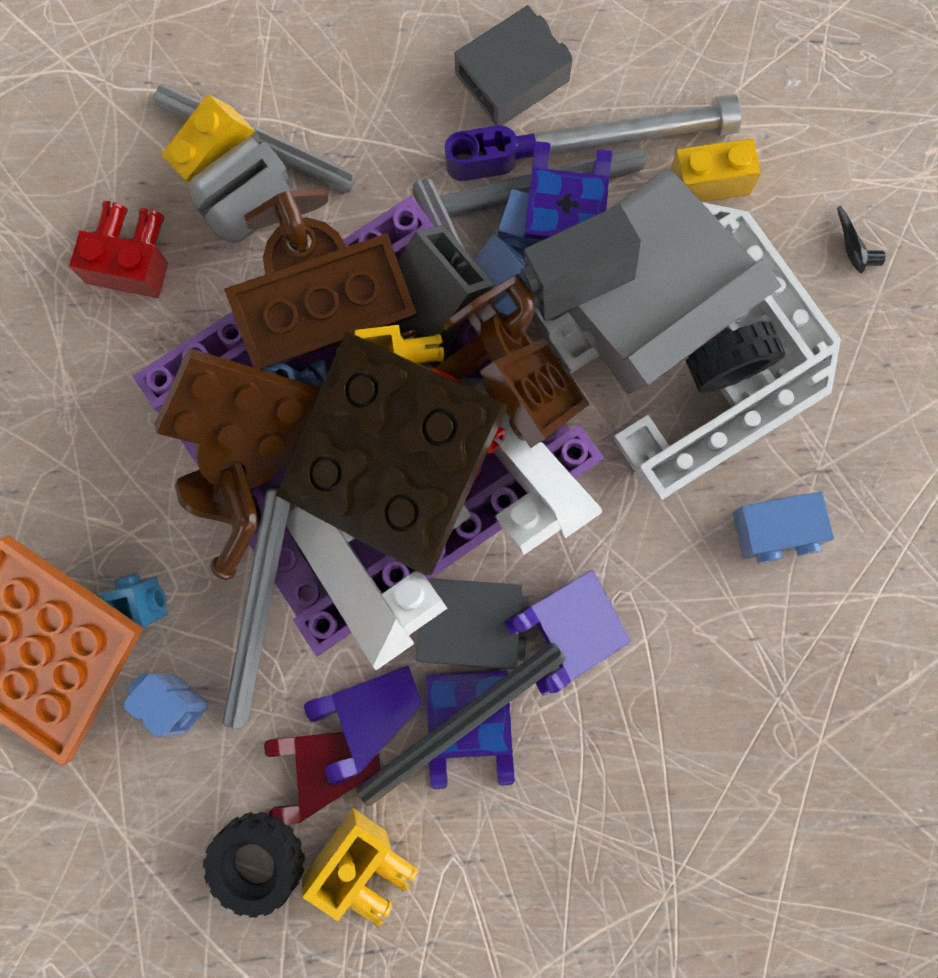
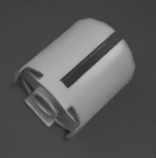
[189,131,300,243]

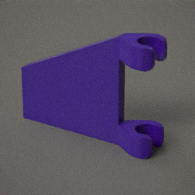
[304,666,423,786]

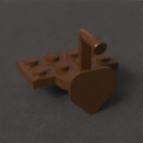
[224,188,417,370]
[400,274,590,448]
[154,348,321,580]

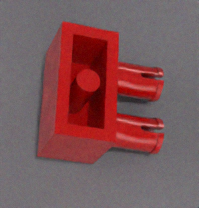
[69,201,168,299]

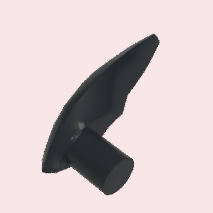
[837,206,886,273]

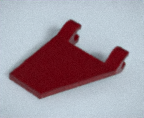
[264,732,381,825]

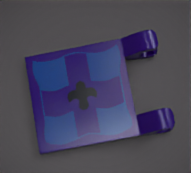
[524,141,612,240]
[426,670,515,789]

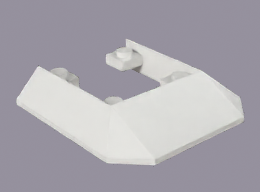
[533,202,841,501]
[286,378,602,670]

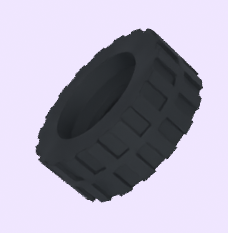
[686,321,786,393]
[203,812,305,918]

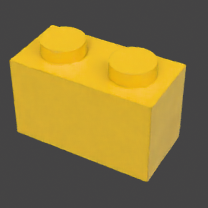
[161,94,255,182]
[670,138,761,202]

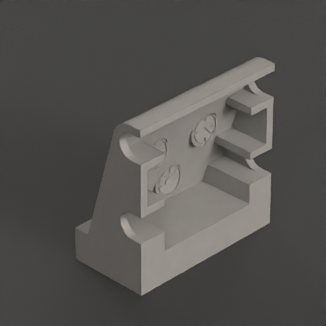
[568,169,782,394]

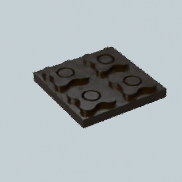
[276,331,508,575]

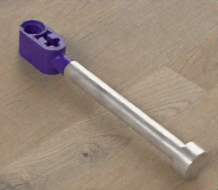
[445,94,741,181]

